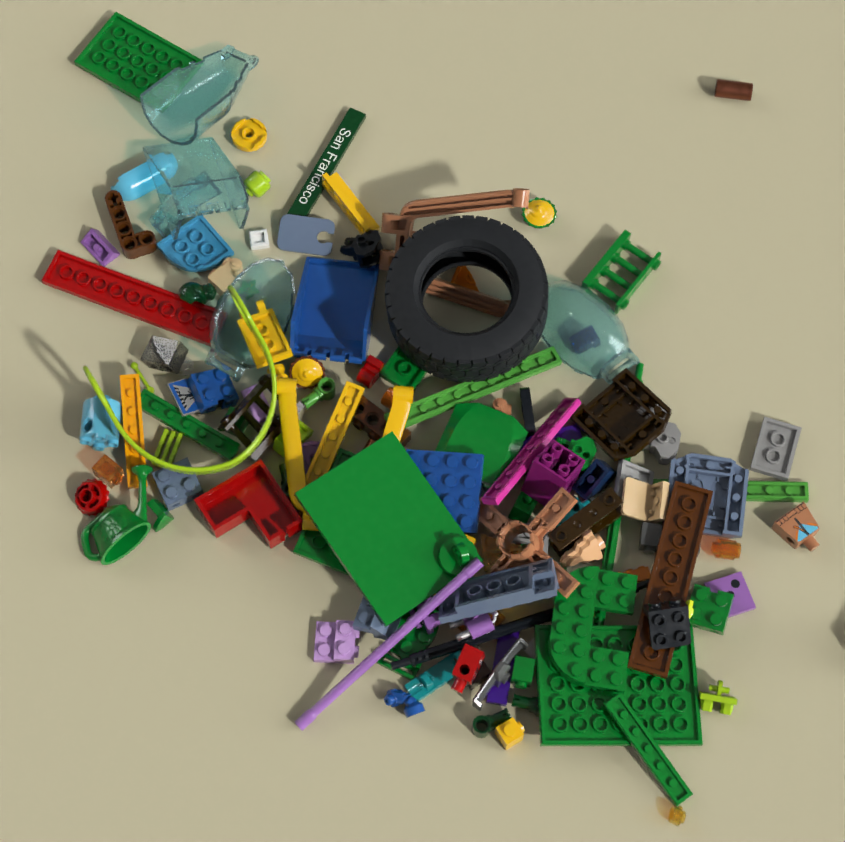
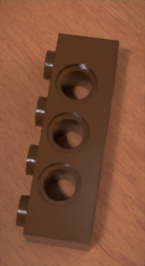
[352,395,411,447]

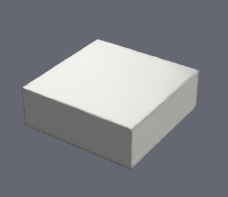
[249,229,270,251]

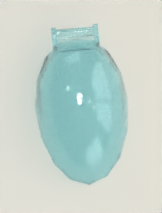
[205,257,296,382]
[541,280,640,385]

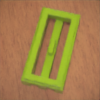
[151,429,183,468]

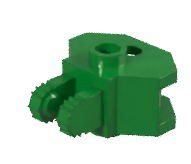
[555,436,597,477]

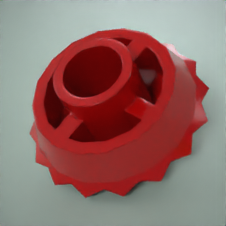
[75,478,110,516]

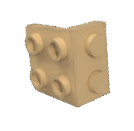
[620,477,670,523]

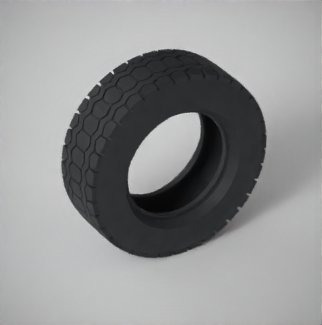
[385,215,549,382]

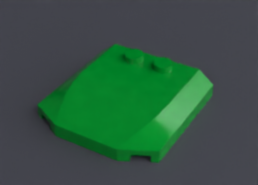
[435,402,528,488]

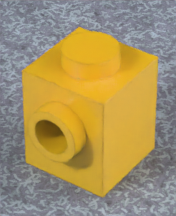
[495,717,525,751]

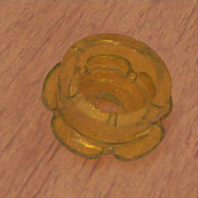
[668,806,686,826]

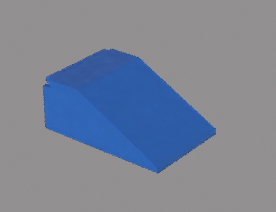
[290,257,379,364]

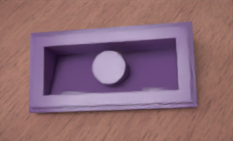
[80,228,120,267]

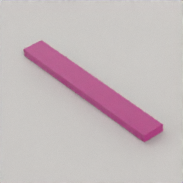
[481,398,581,505]

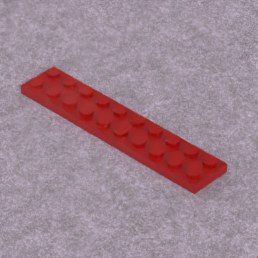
[41,250,228,347]

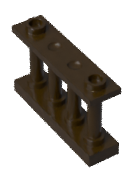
[217,374,304,461]
[547,487,623,558]

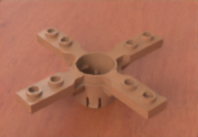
[479,487,580,598]

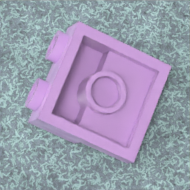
[314,620,360,664]

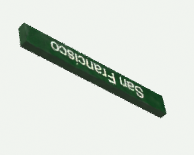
[287,107,366,217]

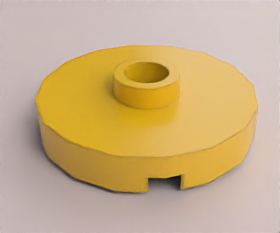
[231,118,267,152]

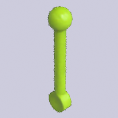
[130,362,155,394]

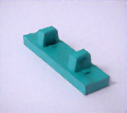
[404,646,474,701]

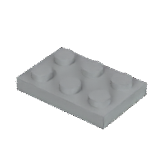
[750,417,802,481]

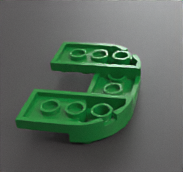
[548,566,638,693]

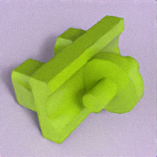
[699,680,738,715]

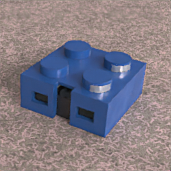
[187,367,239,414]

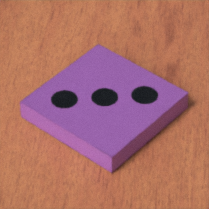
[704,571,756,618]

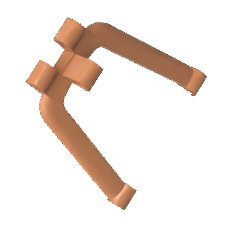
[379,188,530,318]

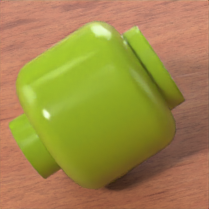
[244,171,271,198]

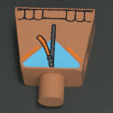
[771,501,820,552]

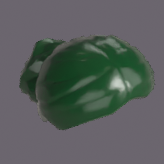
[178,282,217,304]

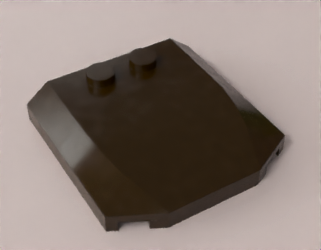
[570,368,672,462]

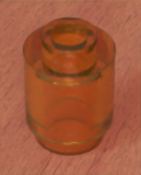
[711,538,741,560]

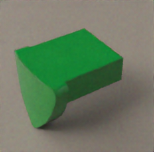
[147,498,174,532]

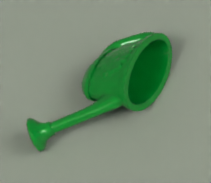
[81,465,153,565]

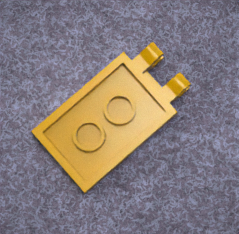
[237,299,293,369]

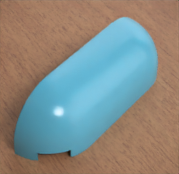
[111,154,178,201]

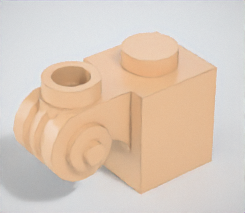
[208,257,243,300]

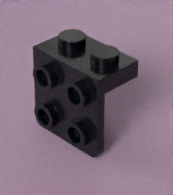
[643,597,691,650]

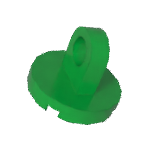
[438,537,479,577]

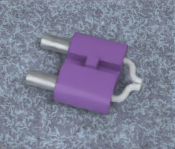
[449,611,498,642]

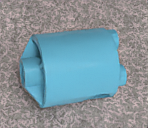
[79,395,122,451]

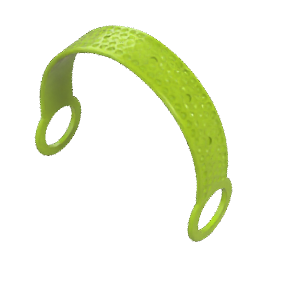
[83,285,277,475]

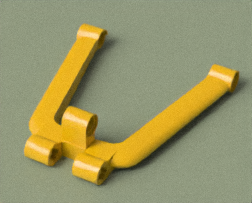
[277,378,414,531]

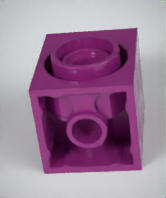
[521,439,586,506]

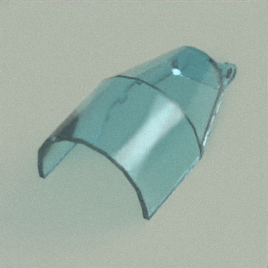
[140,45,259,146]

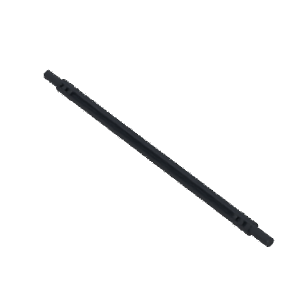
[390,579,649,670]

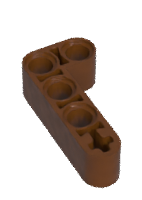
[105,190,157,259]

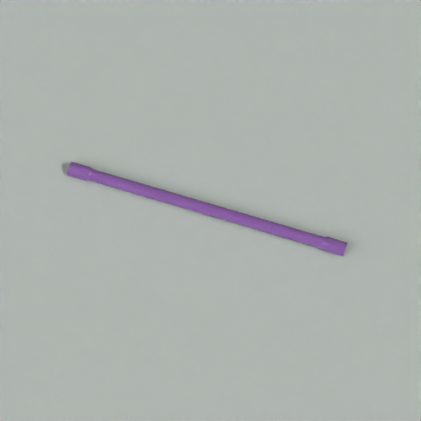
[294,557,484,731]

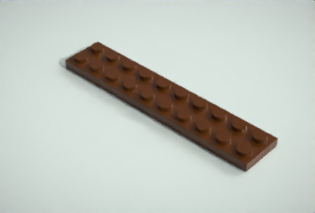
[627,481,713,679]

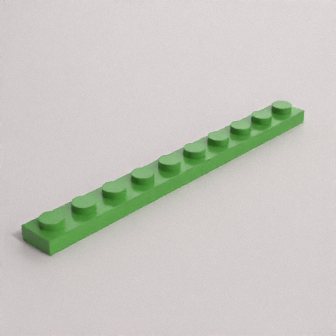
[384,346,562,428]

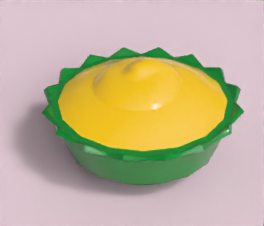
[522,197,557,229]

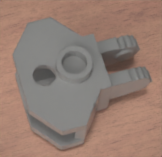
[644,422,681,465]

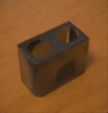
[140,336,189,374]

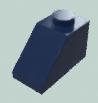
[572,458,617,500]

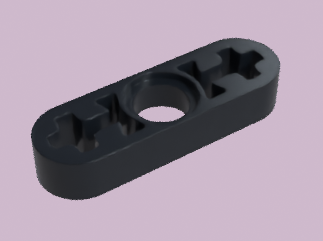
[520,387,536,437]

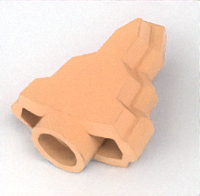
[559,529,606,567]

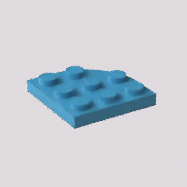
[156,213,234,272]

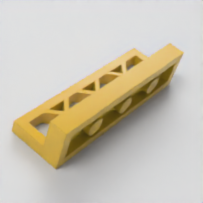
[322,172,380,235]

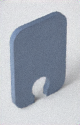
[277,214,335,256]

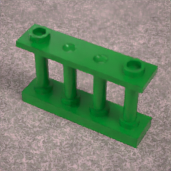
[581,230,661,314]

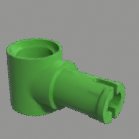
[300,377,336,410]

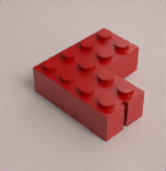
[194,460,303,549]

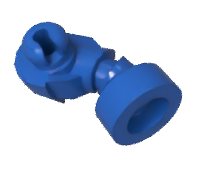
[384,689,425,718]

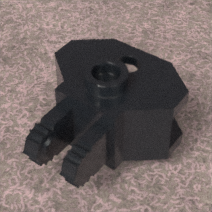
[340,230,384,269]

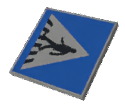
[167,377,200,417]

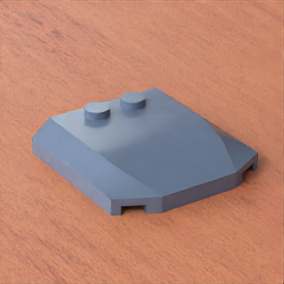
[663,453,749,539]

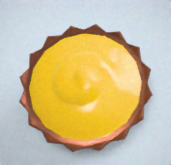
[289,356,326,390]

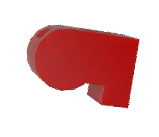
[356,355,384,388]

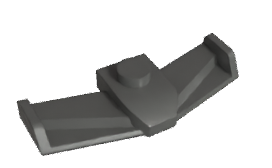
[472,637,528,711]

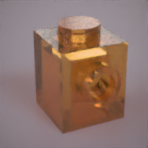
[92,454,125,489]

